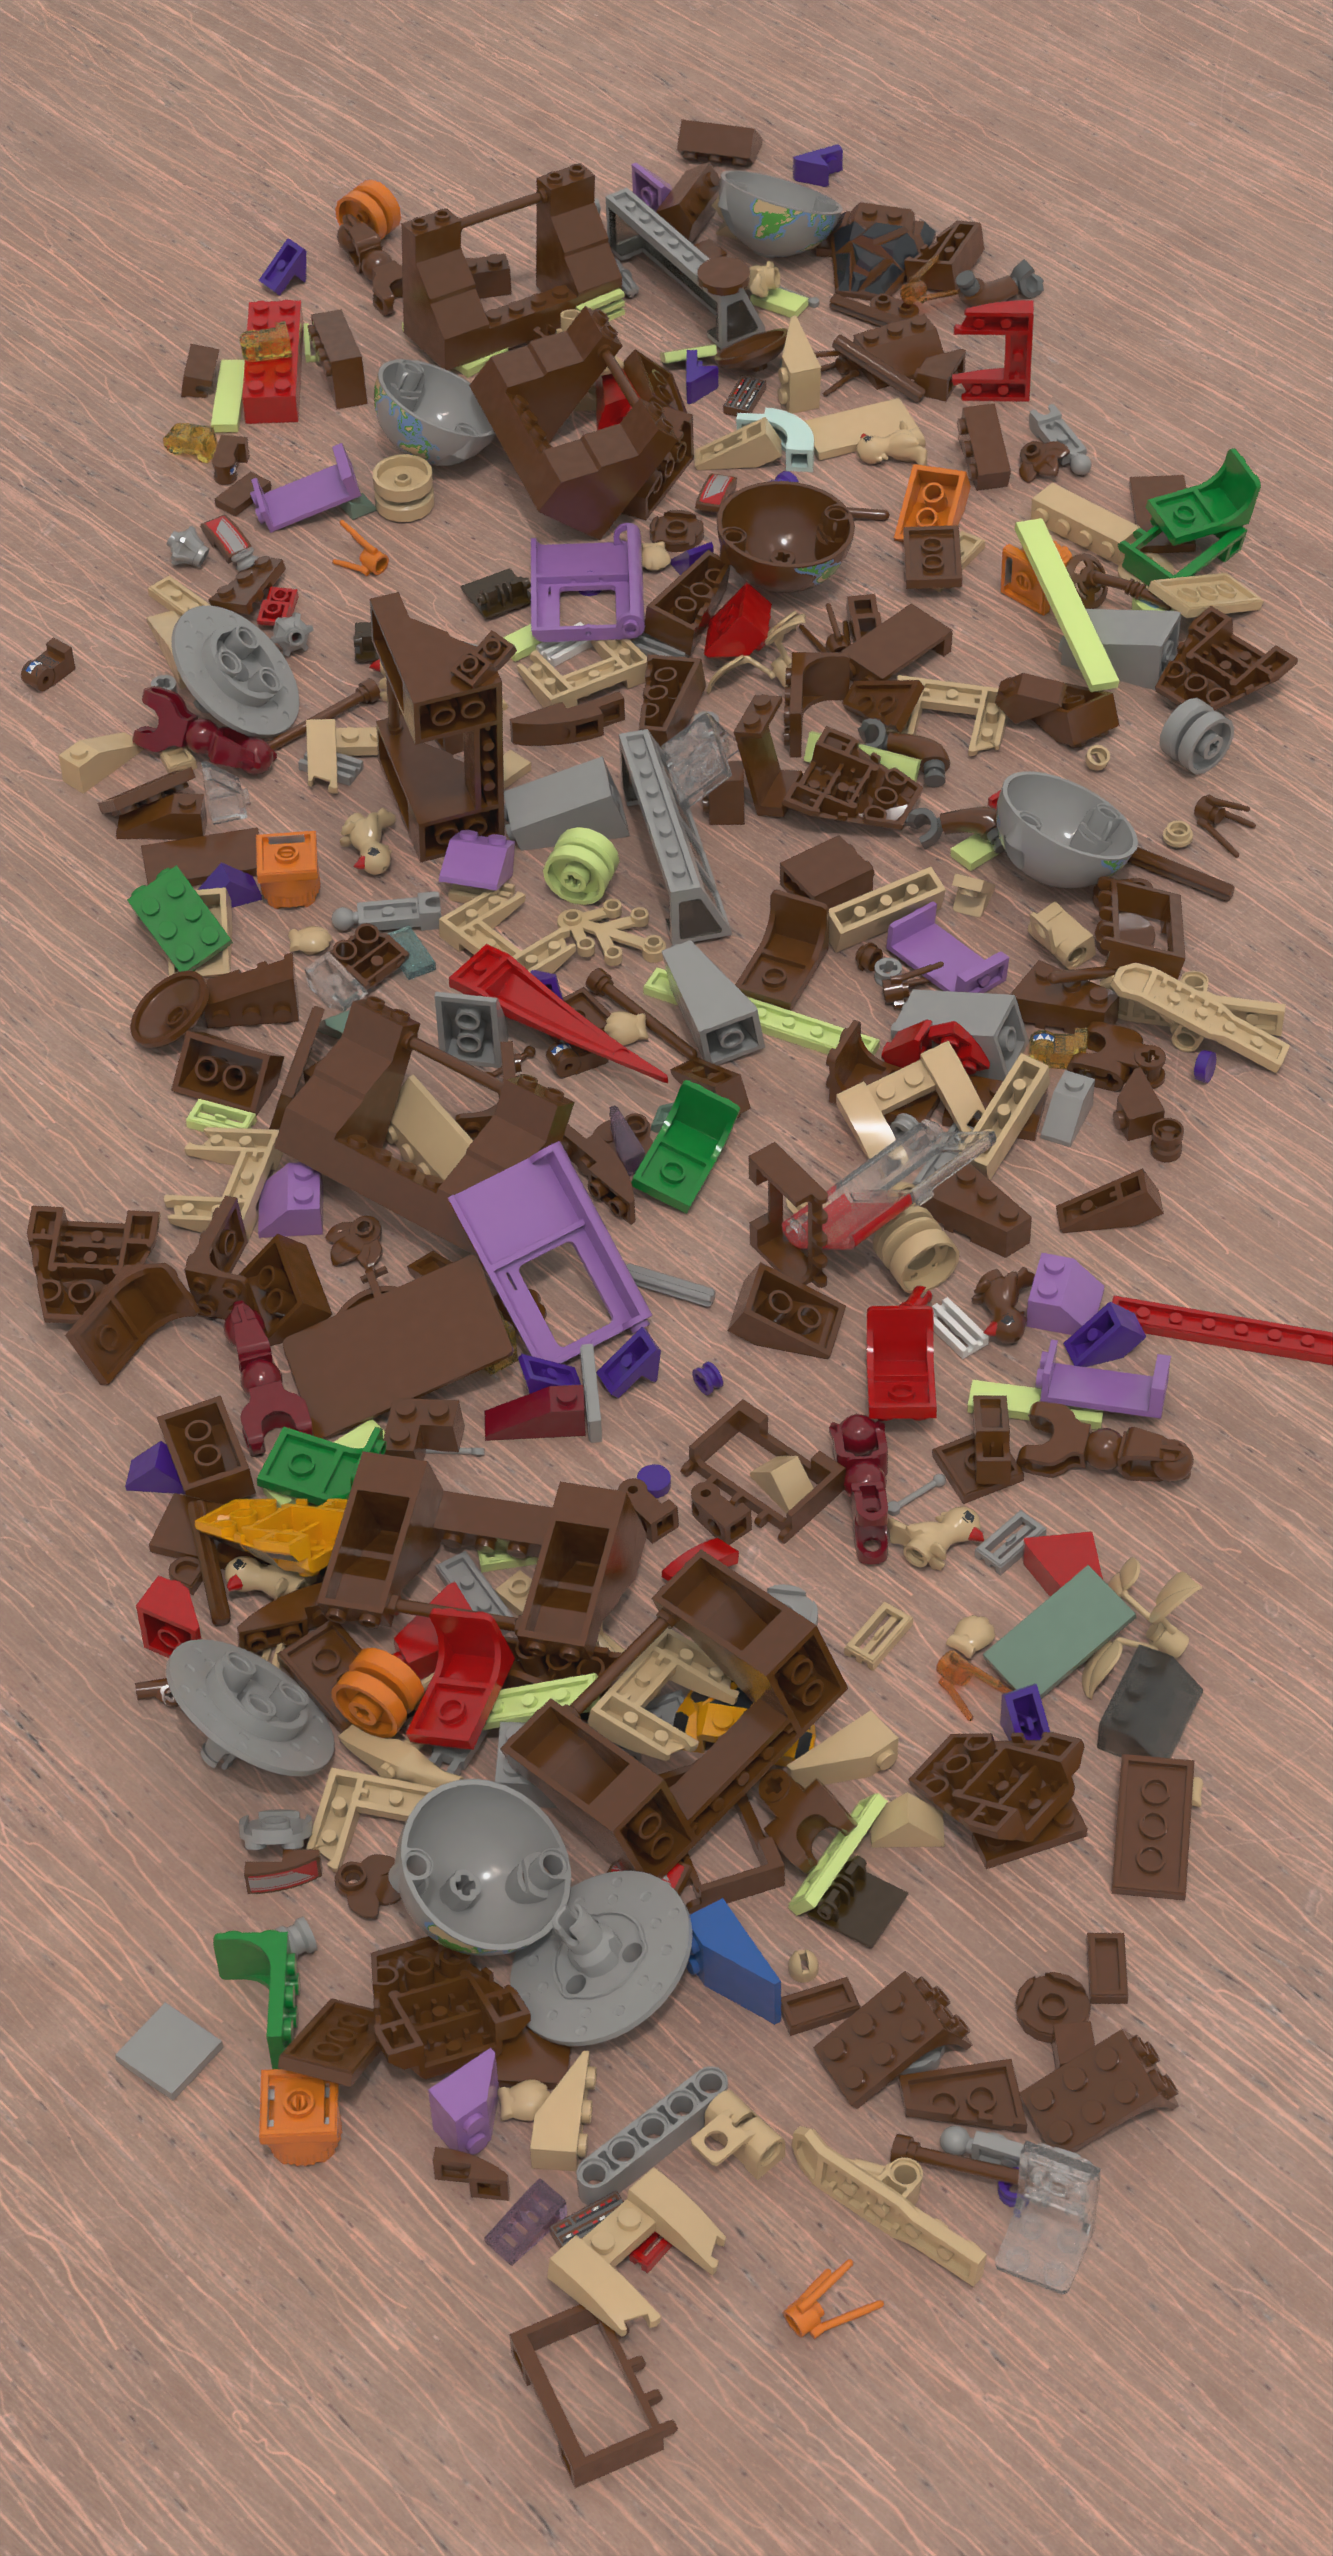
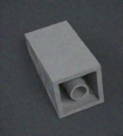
[1058,609,1181,690]
[504,756,630,851]
[662,940,765,1065]
[891,989,1029,1081]

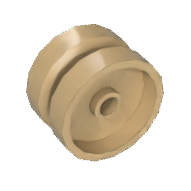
[373,454,434,522]

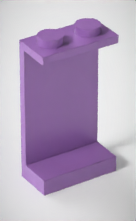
[250,443,361,533]
[886,901,1009,993]
[1036,1339,1171,1419]

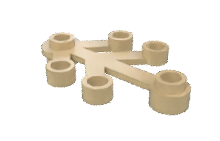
[557,899,666,966]

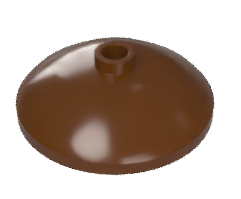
[714,328,788,372]
[130,971,209,1048]

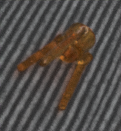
[900,254,959,305]
[936,1650,1013,1721]

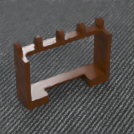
[1097,876,1186,980]
[748,1142,828,1288]
[680,1399,845,1544]
[658,1764,785,1914]
[509,2304,678,2488]

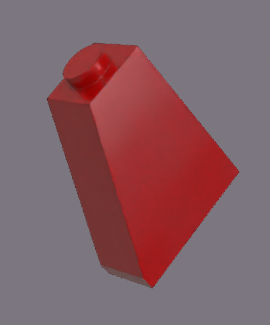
[1023,1531,1103,1597]
[392,1582,472,1680]

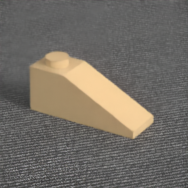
[695,417,782,470]
[59,732,145,794]
[787,1710,898,1788]

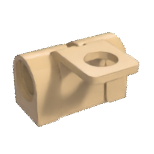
[1028,901,1096,969]
[691,2090,785,2180]

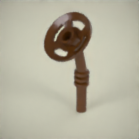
[1066,553,1172,611]

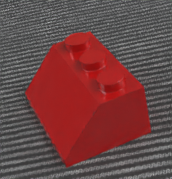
[704,582,772,657]

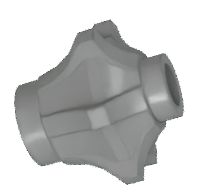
[166,525,210,567]
[270,612,314,656]

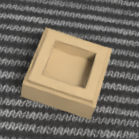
[159,745,197,773]

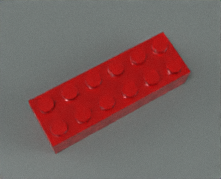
[242,299,304,424]

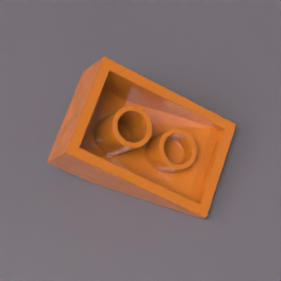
[894,464,971,542]

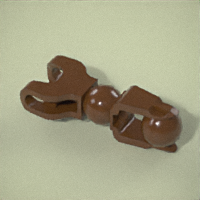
[337,213,403,316]
[1016,1402,1194,1482]

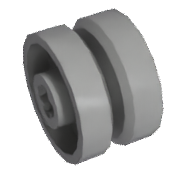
[1159,698,1234,775]

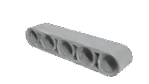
[576,2066,728,2206]

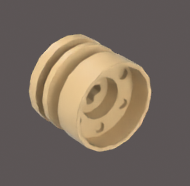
[873,1206,959,1294]

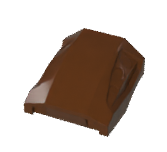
[322,923,410,991]

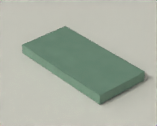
[983,1565,1136,1699]

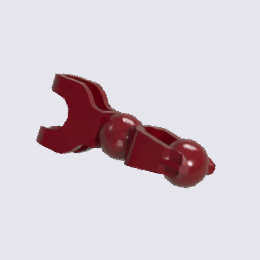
[132,686,277,775]
[223,1300,313,1456]
[829,1413,888,1565]

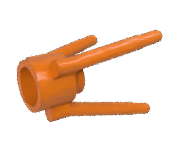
[332,520,389,576]
[783,2259,884,2339]

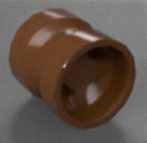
[1150,1118,1184,1163]

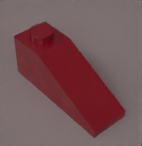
[484,1385,586,1441]

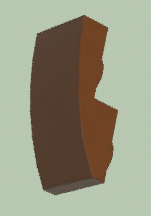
[450,630,517,689]

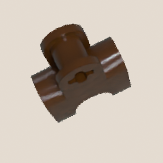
[1067,1021,1166,1091]
[758,1769,858,1875]

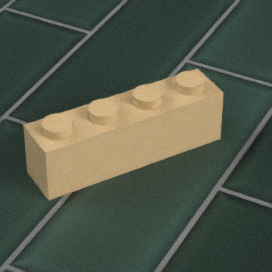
[1031,483,1140,565]
[829,867,946,953]
[959,1053,1050,1180]

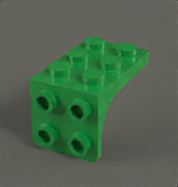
[1146,448,1261,546]
[127,865,233,972]
[631,1080,740,1214]
[257,1427,387,1506]
[213,1930,300,2069]

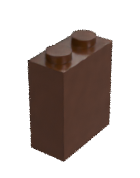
[780,835,875,909]

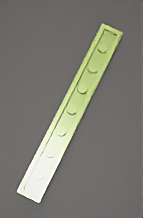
[1014,518,1119,692]
[643,968,880,1055]

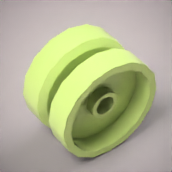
[543,827,619,905]

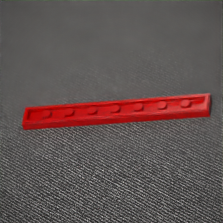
[1112,1295,1333,1366]

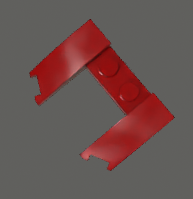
[952,300,1034,402]

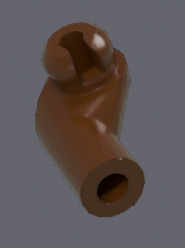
[135,1678,179,1708]

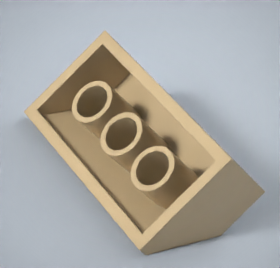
[386,1075,473,1181]

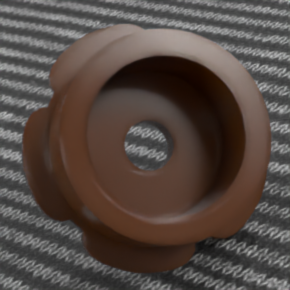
[855,942,883,972]

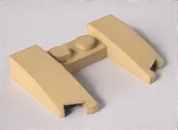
[517,639,648,708]
[885,675,1009,756]
[306,719,378,793]
[439,888,576,974]
[836,1041,985,1169]
[164,1127,283,1240]
[587,1628,739,1761]
[307,1767,437,1873]
[547,2167,726,2336]

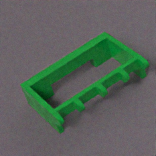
[1118,517,1247,586]

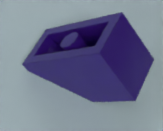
[1063,1302,1146,1367]

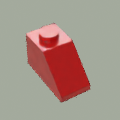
[881,1019,933,1068]

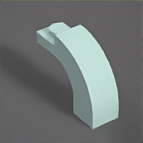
[736,408,814,472]

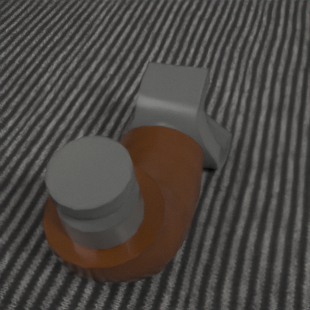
[956,259,1044,307]
[858,719,950,787]
[905,807,1005,854]

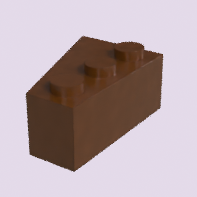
[904,220,985,292]
[957,403,1011,491]
[205,952,299,1028]
[1010,960,1120,1038]
[918,1162,1032,1258]

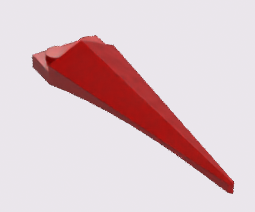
[596,369,641,430]
[449,944,668,1083]

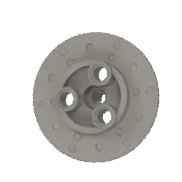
[171,605,299,738]
[166,1639,335,1776]
[510,1871,692,2046]

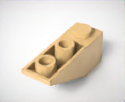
[530,2051,597,2172]

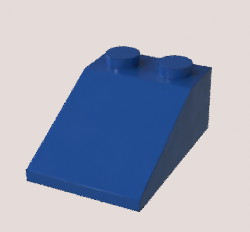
[686,1898,781,2025]

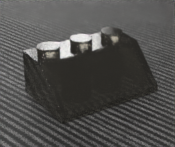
[1097,1644,1203,1758]

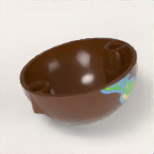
[717,481,855,593]

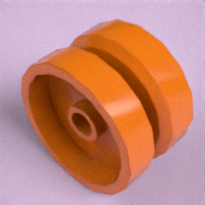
[335,180,401,240]
[331,1648,424,1738]

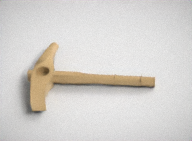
[337,1725,464,1787]

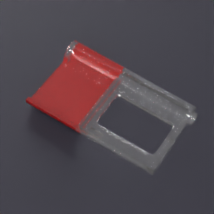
[782,1119,996,1249]

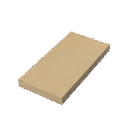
[804,398,919,461]
[1148,573,1264,618]

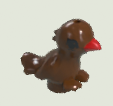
[971,1267,1035,1344]

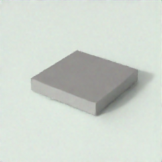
[115,2002,223,2101]

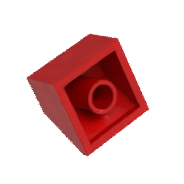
[136,1575,202,1658]

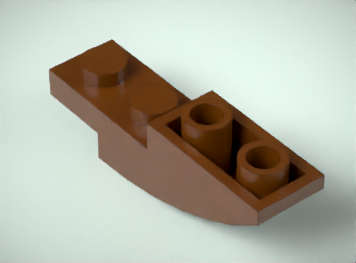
[510,691,625,746]
[561,1124,636,1225]
[237,1582,349,1652]

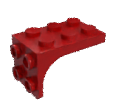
[866,1306,937,1421]
[406,1608,515,1750]

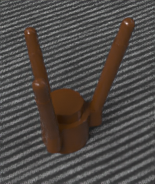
[814,350,862,397]
[799,603,851,653]
[1194,794,1256,858]
[882,962,944,1009]

